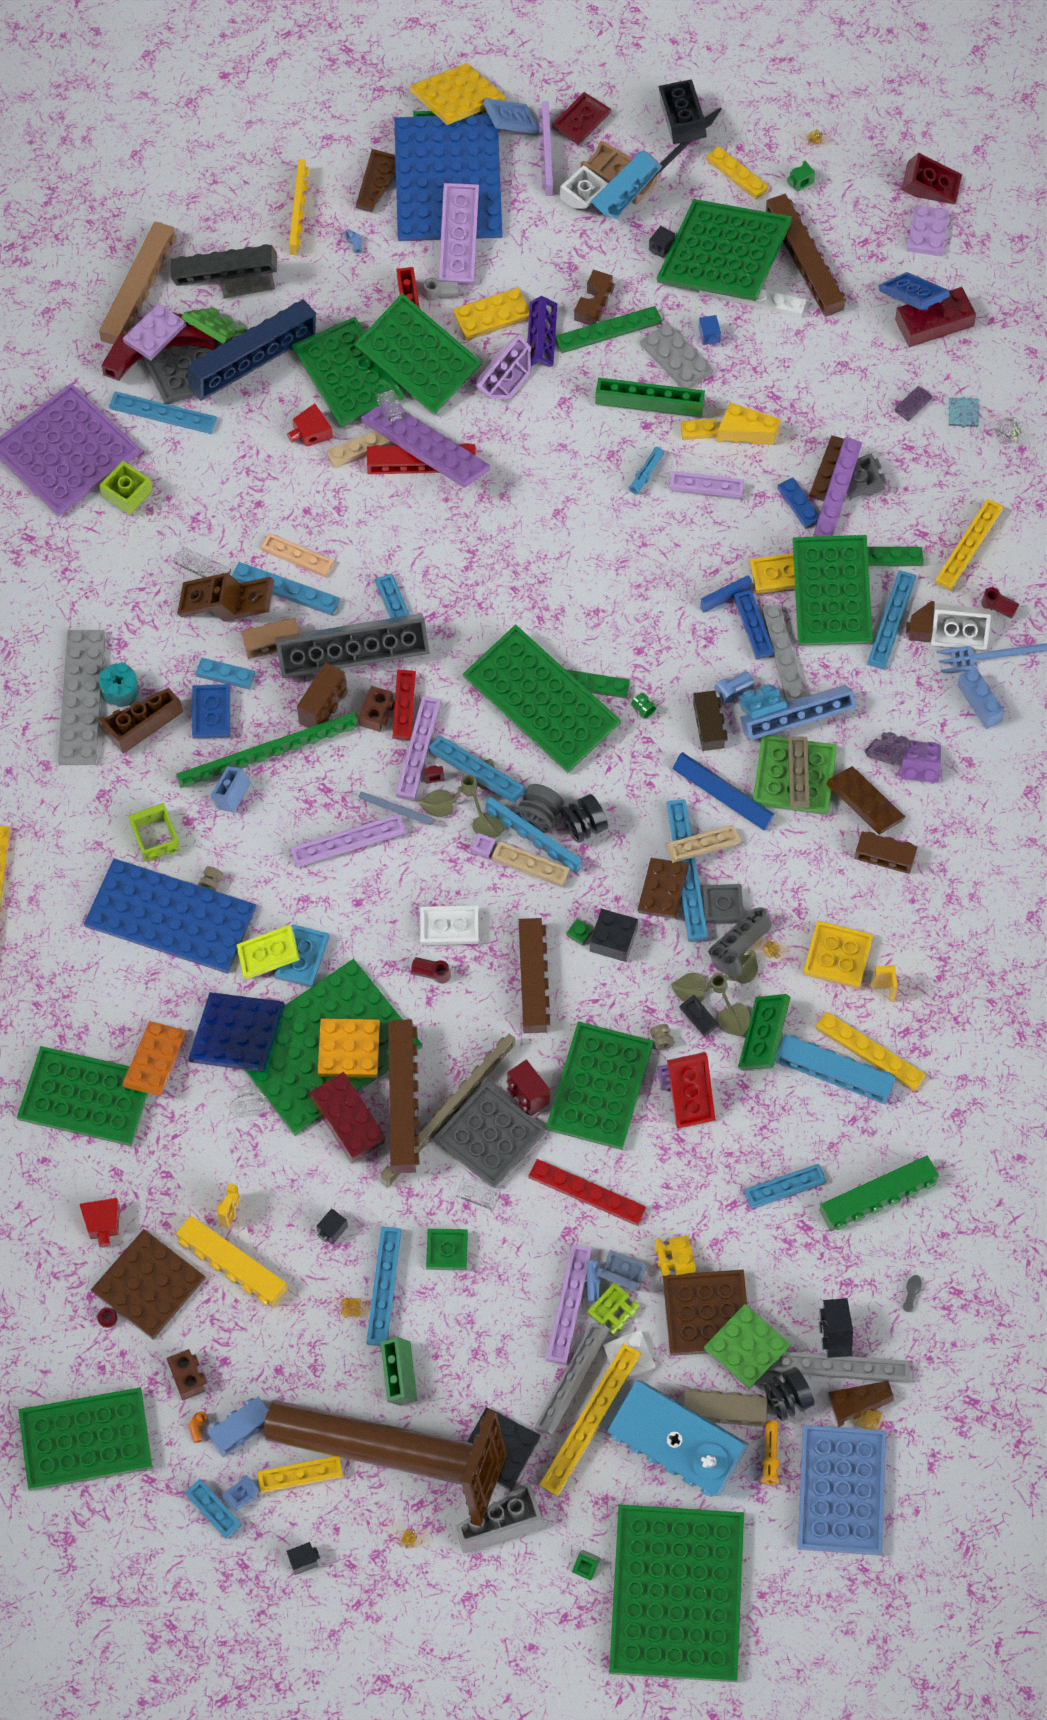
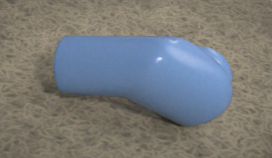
[344,230,362,254]

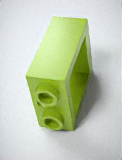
[128,803,181,862]

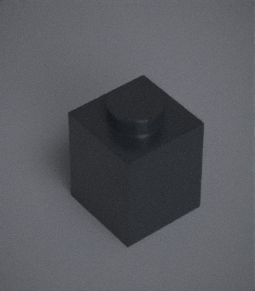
[649,225,675,258]
[316,1208,348,1244]
[286,1542,320,1575]

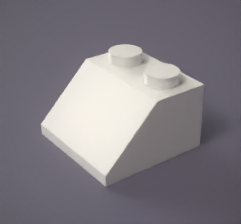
[560,165,608,209]

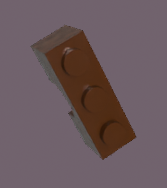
[574,269,615,325]

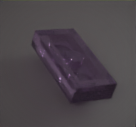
[895,385,932,422]

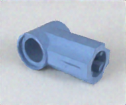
[714,671,754,703]

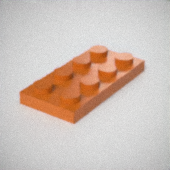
[123,1021,187,1097]

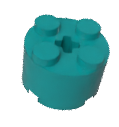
[99,662,139,707]

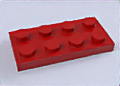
[667,1052,716,1129]

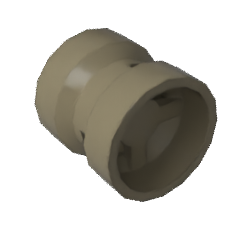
[198,866,223,891]
[650,1024,675,1050]

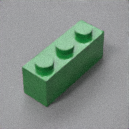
[380,1337,418,1406]

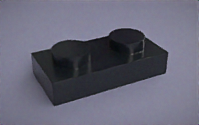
[679,995,719,1037]

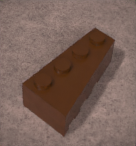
[97,688,184,754]

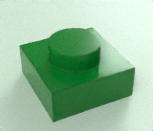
[566,918,593,946]

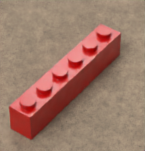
[367,443,476,474]

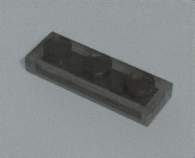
[220,273,275,299]

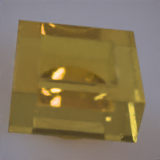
[856,1410,883,1430]

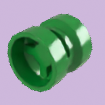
[631,693,657,719]

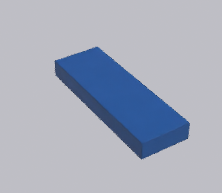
[700,575,752,613]

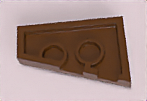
[828,1381,894,1427]

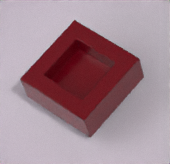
[424,765,445,784]

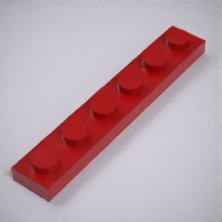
[528,1159,646,1226]

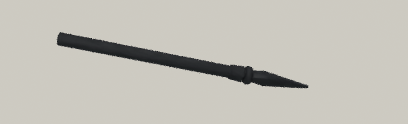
[646,108,722,186]

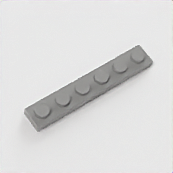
[762,604,805,703]
[534,1323,610,1435]

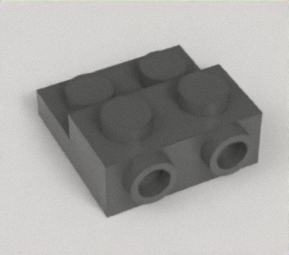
[847,453,887,500]

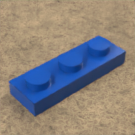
[777,477,819,529]

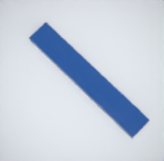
[672,752,775,831]

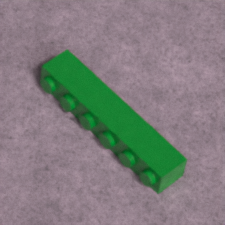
[595,377,705,417]
[819,1155,939,1231]

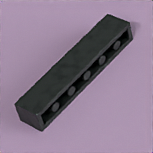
[171,244,277,286]

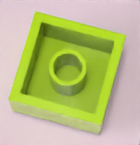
[99,461,153,516]

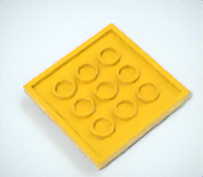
[410,63,505,125]

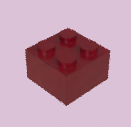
[506,1059,550,1116]

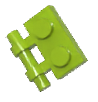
[587,1283,640,1336]

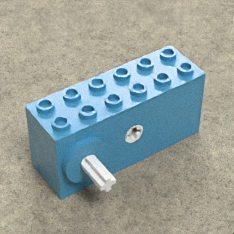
[607,1380,749,1497]

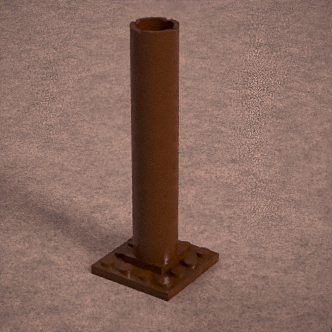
[264,1400,507,1526]

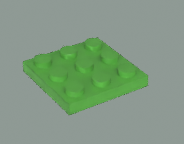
[181,307,248,343]
[704,1304,791,1390]

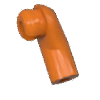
[188,1411,207,1443]

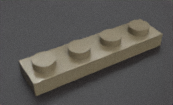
[788,736,809,808]

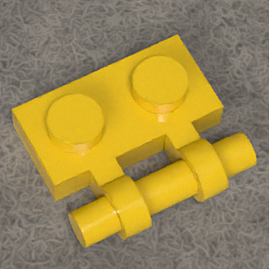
[216,1183,240,1230]
[654,1235,696,1276]

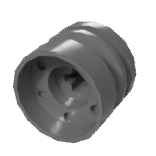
[515,784,564,833]

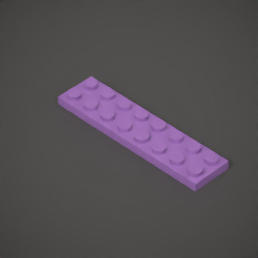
[361,402,490,488]

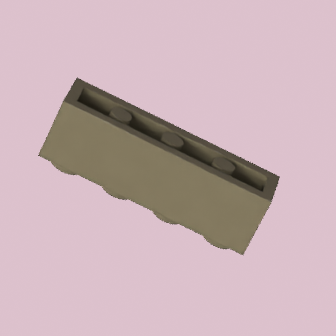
[683,1389,767,1427]

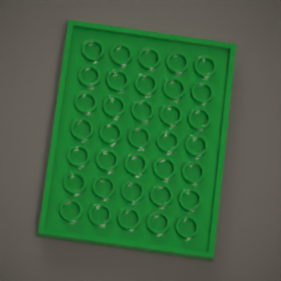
[226,958,423,1136]
[609,1504,744,1683]

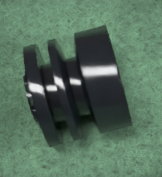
[560,793,608,843]
[763,1367,815,1421]

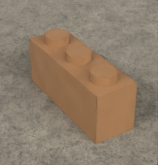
[241,618,300,659]

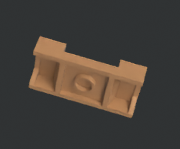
[581,140,657,205]

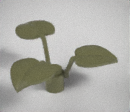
[419,759,504,837]
[671,950,758,1036]

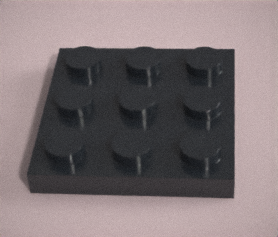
[467,1407,541,1491]

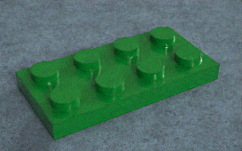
[738,994,791,1070]

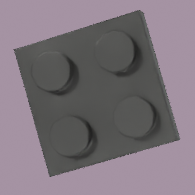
[703,884,744,923]

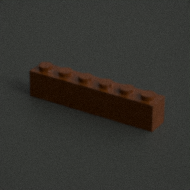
[518,918,551,1034]

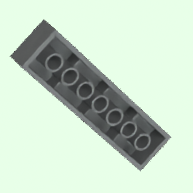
[275,613,430,678]

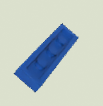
[733,590,774,660]

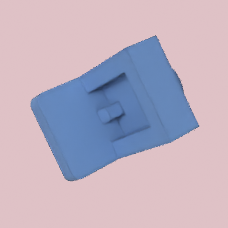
[222,1475,258,1511]

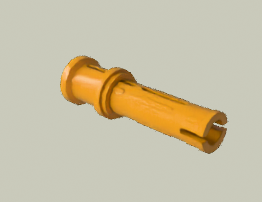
[761,1420,780,1485]

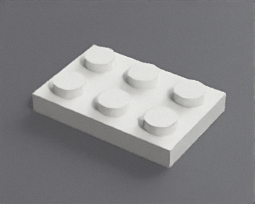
[420,906,479,945]

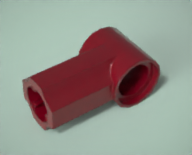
[981,587,1019,619]
[411,957,451,984]

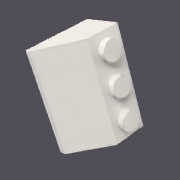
[931,604,991,651]

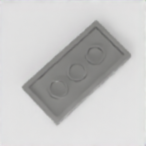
[640,323,713,389]

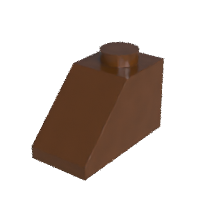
[906,601,935,642]

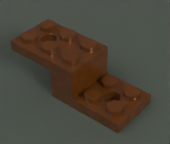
[177,572,274,622]

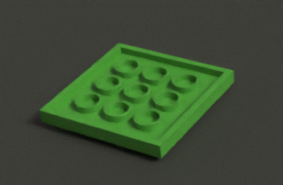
[753,735,837,815]

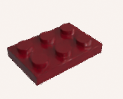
[552,92,611,146]

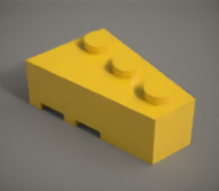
[717,402,781,445]

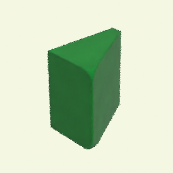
[572,1550,601,1581]

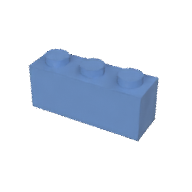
[957,667,1005,729]
[207,1396,269,1457]

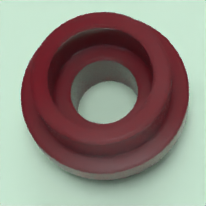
[97,1307,118,1328]

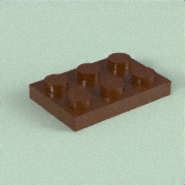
[637,858,689,918]

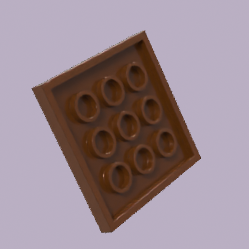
[91,1229,206,1340]
[663,1269,747,1356]

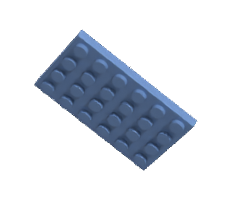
[797,1425,886,1556]

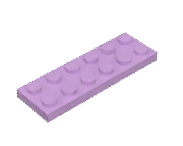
[439,183,479,285]

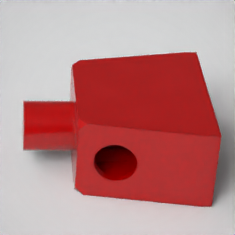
[287,404,333,447]
[79,1198,120,1248]

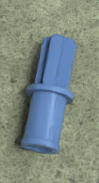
[585,1261,601,1302]

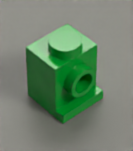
[787,160,815,192]

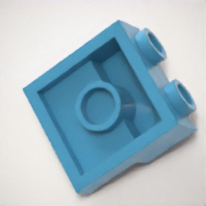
[738,684,787,719]

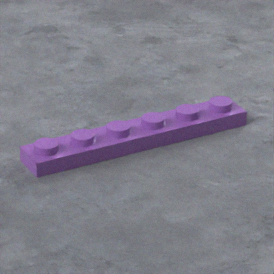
[813,436,863,537]

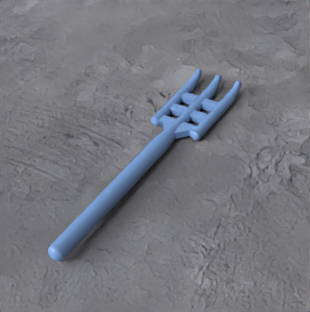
[937,643,1047,673]

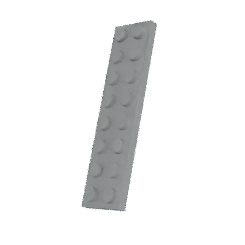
[58,630,105,765]

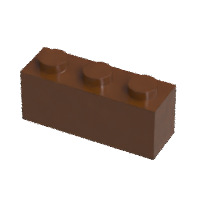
[854,831,918,874]

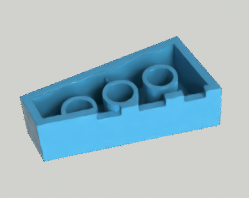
[591,150,662,219]

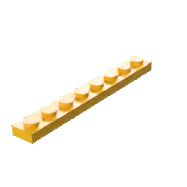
[539,1343,642,1497]

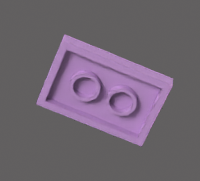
[907,205,949,257]
[123,303,186,361]

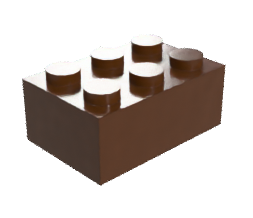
[297,663,348,728]

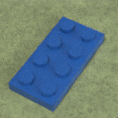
[878,272,950,310]

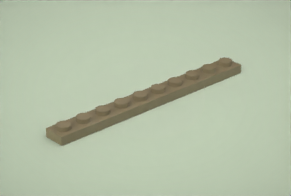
[381,1033,515,1188]

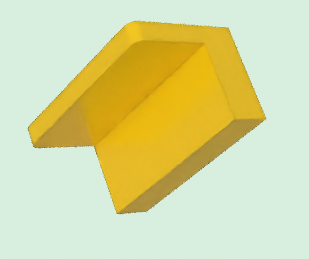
[872,965,897,1002]

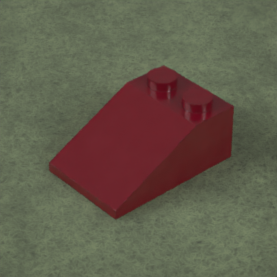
[901,152,962,204]

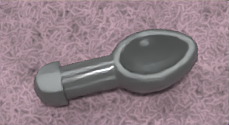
[903,1275,922,1312]

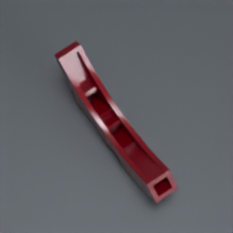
[101,312,218,381]

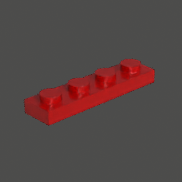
[392,669,416,740]

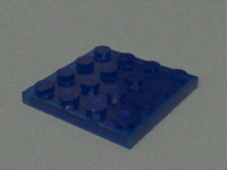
[188,992,285,1072]

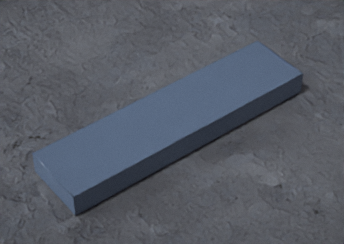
[359,791,434,825]

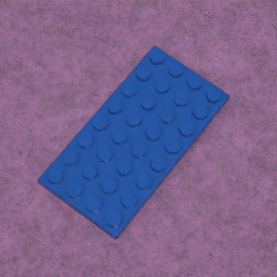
[84,858,256,974]

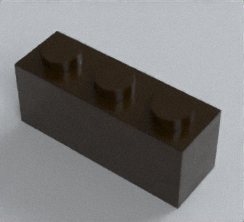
[693,690,728,751]

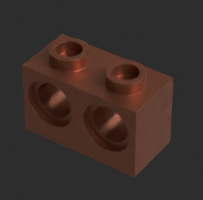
[358,686,395,732]
[166,1349,207,1401]

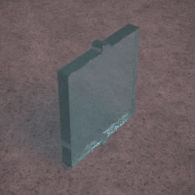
[949,396,979,428]

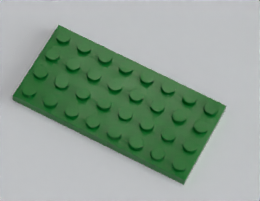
[462,624,621,774]

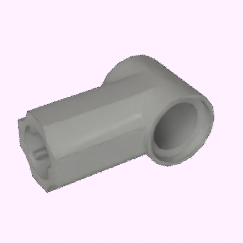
[423,277,458,301]

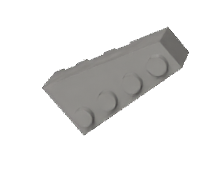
[456,1481,543,1554]

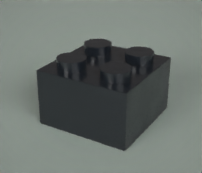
[590,908,638,962]
[819,1298,853,1358]

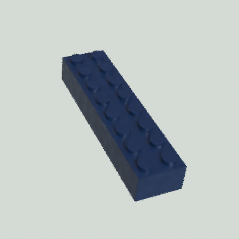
[187,299,316,401]

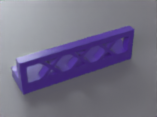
[527,295,558,367]

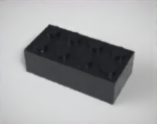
[658,79,707,144]

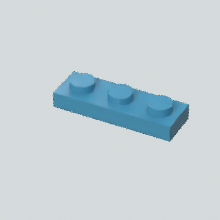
[196,657,255,690]
[184,1479,242,1539]

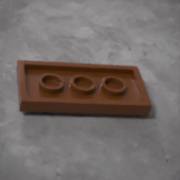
[826,766,905,835]

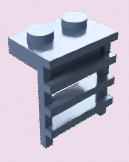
[597,1250,648,1291]

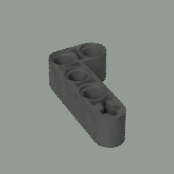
[708,907,772,978]

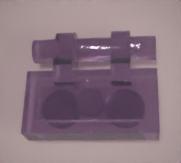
[864,732,913,765]

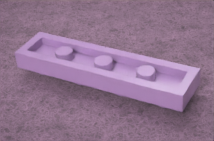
[670,471,744,499]

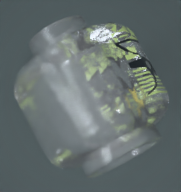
[995,417,1022,444]

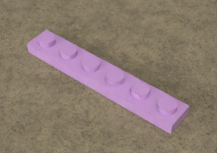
[539,101,553,196]
[396,696,441,801]
[290,814,406,868]
[546,1244,592,1365]

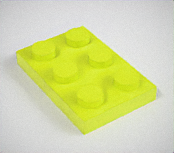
[236,925,300,980]

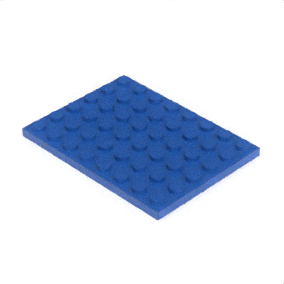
[394,114,503,241]

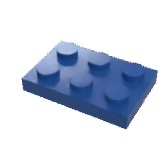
[192,684,230,739]

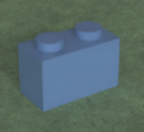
[210,766,251,812]

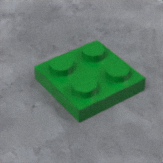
[426,1229,468,1270]

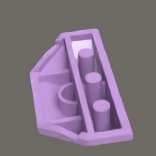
[476,334,531,399]

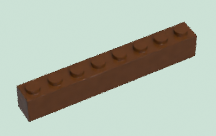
[766,193,846,317]
[389,1019,420,1174]

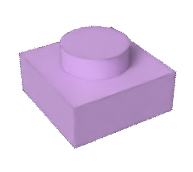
[471,833,496,859]

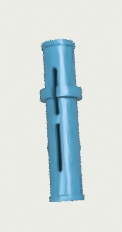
[629,447,664,494]

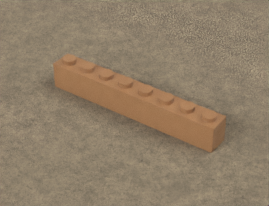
[99,221,177,345]

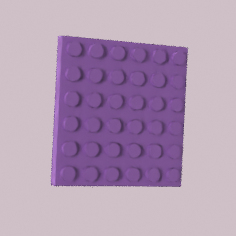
[0,383,141,517]

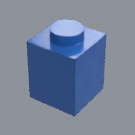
[698,315,721,345]

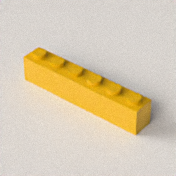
[176,1215,288,1308]

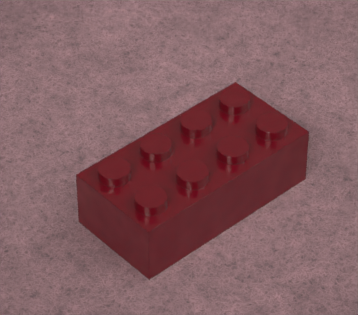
[895,287,976,347]
[309,1071,386,1163]

